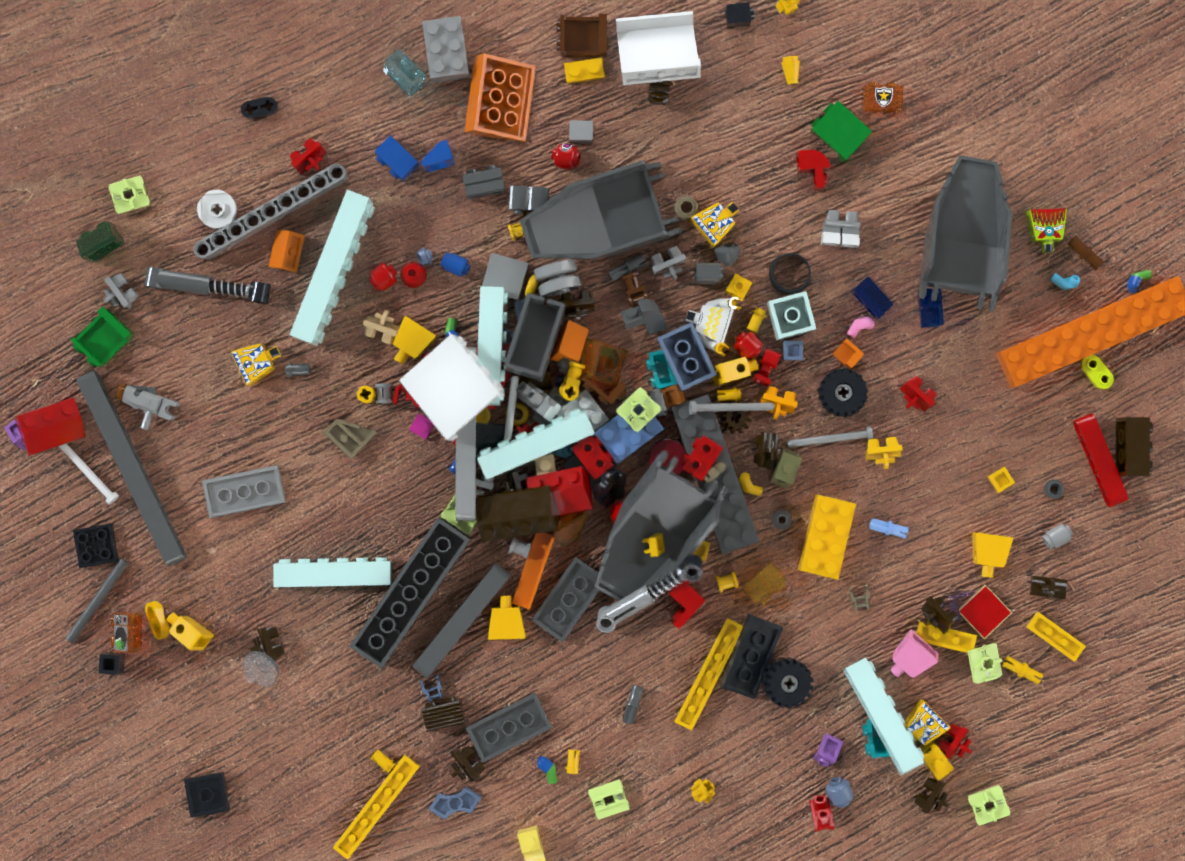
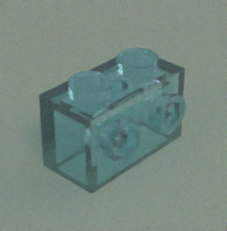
[383,49,426,98]

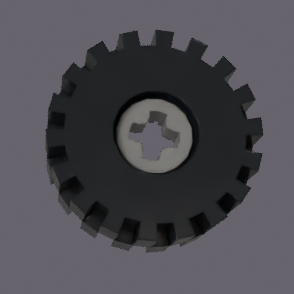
[817,368,868,417]
[761,657,814,709]

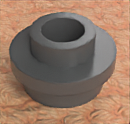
[1044,479,1064,499]
[772,510,792,529]

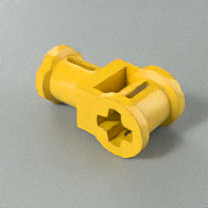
[559,361,585,401]

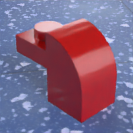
[796,150,830,191]

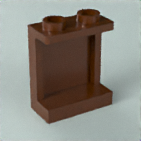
[557,14,607,57]

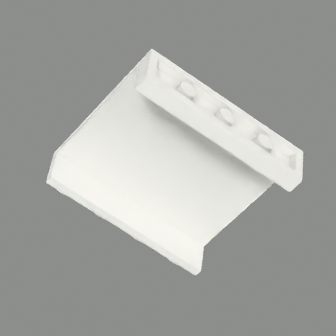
[616,11,701,85]
[399,334,505,441]

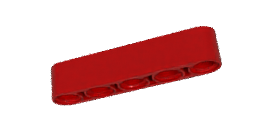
[1073,413,1128,508]

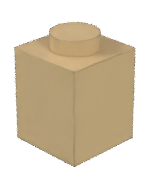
[535,454,556,475]

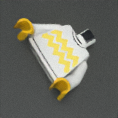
[686,297,742,356]

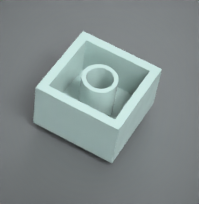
[766,291,816,340]

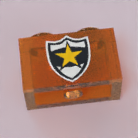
[861,82,904,113]

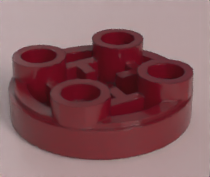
[649,439,686,475]

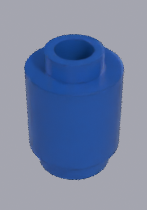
[440,252,471,277]

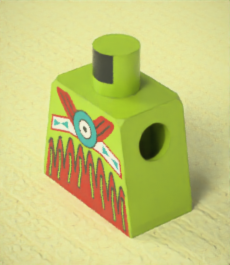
[1025,208,1067,253]

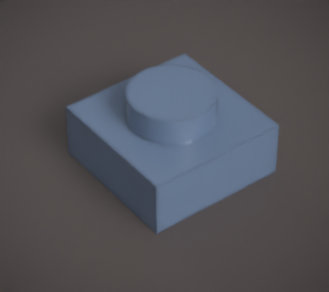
[783,341,803,361]

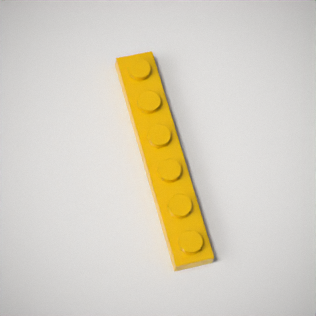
[674,618,743,731]
[333,754,420,860]

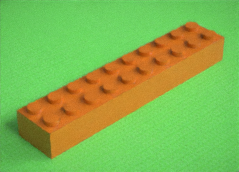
[995,276,1185,388]

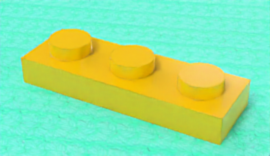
[1026,612,1086,662]
[916,621,977,653]

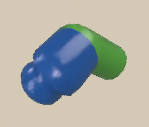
[1127,270,1152,294]
[445,318,462,338]
[537,756,557,784]

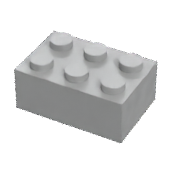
[422,16,470,83]

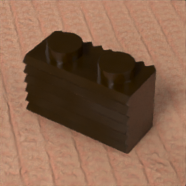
[421,696,466,732]

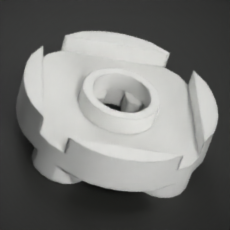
[197,190,237,229]

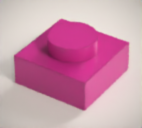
[409,413,435,440]

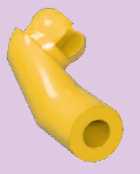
[739,472,763,496]

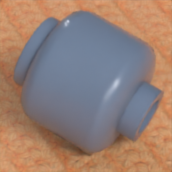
[825,777,854,808]

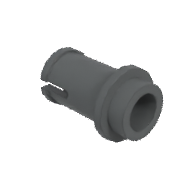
[285,363,310,378]

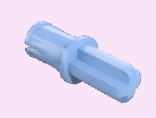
[869,518,908,539]

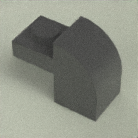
[621,299,667,335]

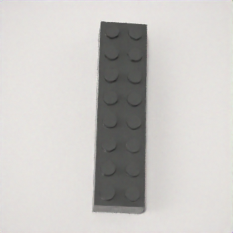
[671,395,760,554]
[349,517,471,669]

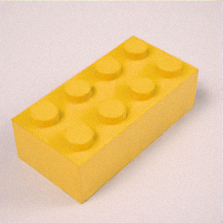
[798,495,856,580]

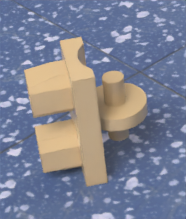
[363,310,400,344]

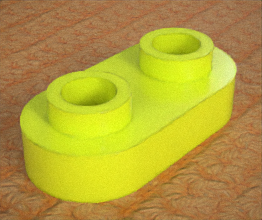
[1080,355,1114,389]

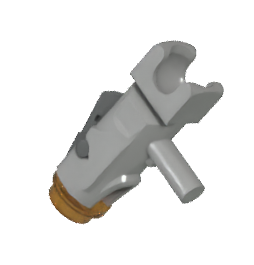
[115,384,180,430]

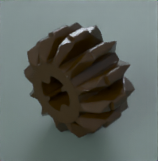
[648,81,670,105]
[719,402,752,434]

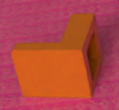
[833,339,864,369]

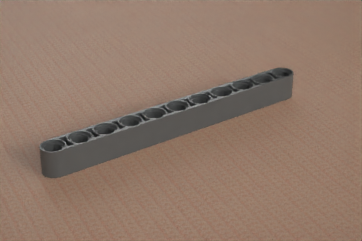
[76,370,187,567]

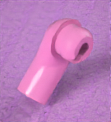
[847,317,875,339]

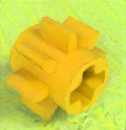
[775,0,800,15]
[690,778,716,804]

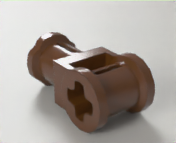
[622,272,649,308]

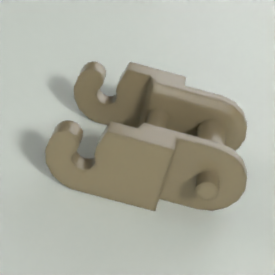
[704,462,726,482]
[848,584,871,611]

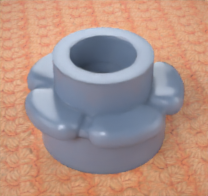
[416,247,433,266]

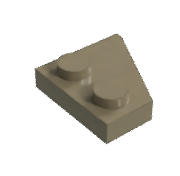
[323,419,377,460]

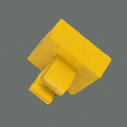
[642,533,665,557]

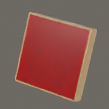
[957,584,1012,639]

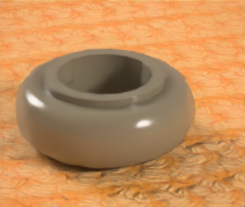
[675,196,698,220]

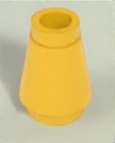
[781,56,800,85]

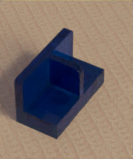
[918,288,944,328]

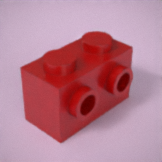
[571,435,614,479]
[681,435,723,481]

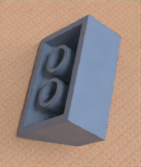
[657,322,717,391]

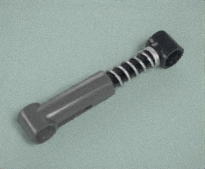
[144,267,271,304]

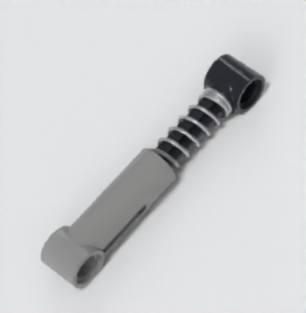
[596,554,703,633]

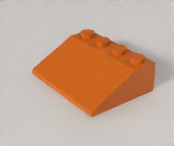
[464,53,536,142]

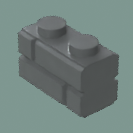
[463,165,506,200]

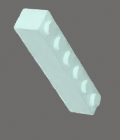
[478,286,508,406]
[477,409,595,480]
[273,557,393,587]
[844,658,924,775]

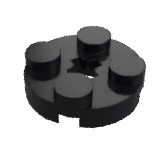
[593,468,627,507]

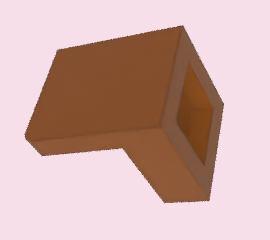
[661,384,686,408]

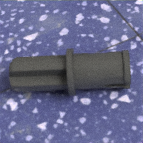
[609,254,647,281]
[623,685,644,724]

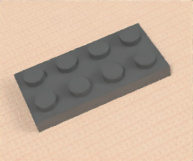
[531,557,599,643]
[466,692,552,763]

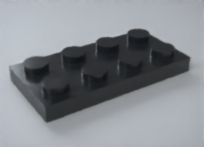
[719,614,783,699]

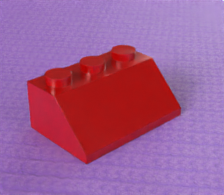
[15,397,86,456]
[527,466,593,516]

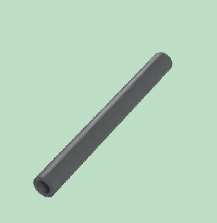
[65,558,129,643]

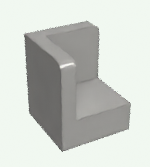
[569,120,593,144]

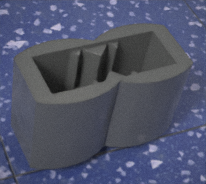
[509,186,549,215]
[694,263,724,284]

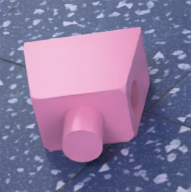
[891,630,939,677]

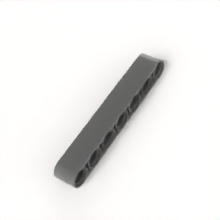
[412,563,511,679]

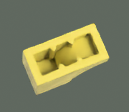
[517,825,546,861]

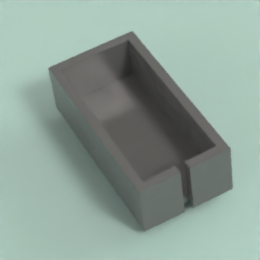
[504,293,566,382]

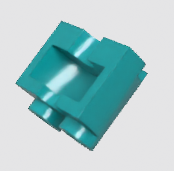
[646,350,678,390]
[862,719,890,758]

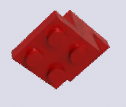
[668,567,706,629]

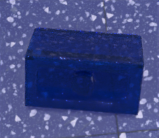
[851,277,893,320]

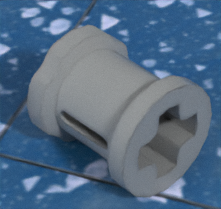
[375,383,393,404]
[508,537,532,559]

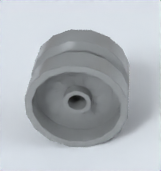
[534,259,581,297]

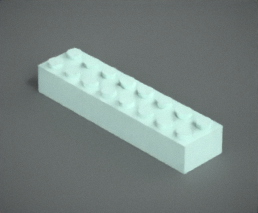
[290,190,375,346]

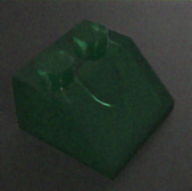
[76,221,126,263]

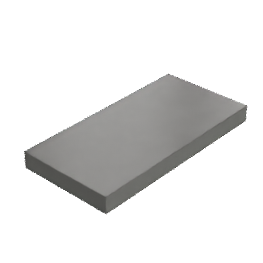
[202,465,286,518]

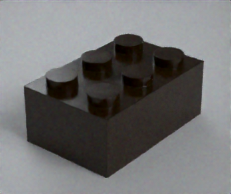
[1115,417,1153,476]

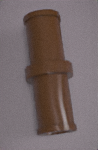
[1067,235,1104,271]

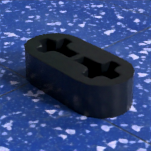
[241,97,278,120]

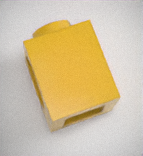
[725,273,752,302]

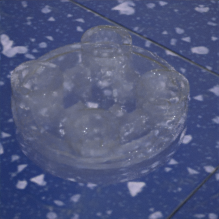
[242,651,280,688]

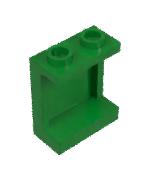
[810,101,872,163]
[71,306,134,368]

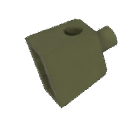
[770,448,802,489]

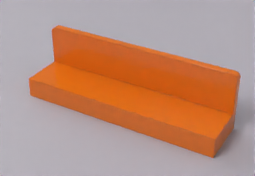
[512,532,555,610]

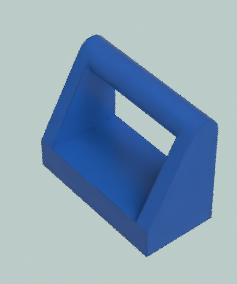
[421,140,455,173]

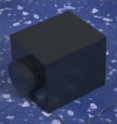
[725,2,754,28]
[98,652,125,675]

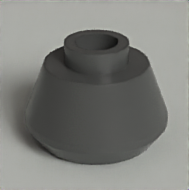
[714,243,741,266]

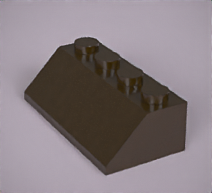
[476,485,560,542]

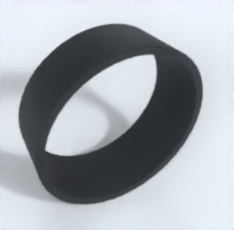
[769,253,811,295]

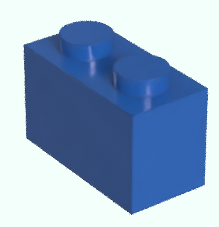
[374,135,419,182]

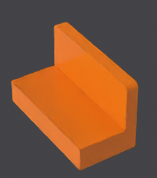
[269,230,305,273]
[551,320,589,363]

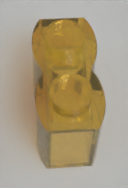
[742,562,787,606]

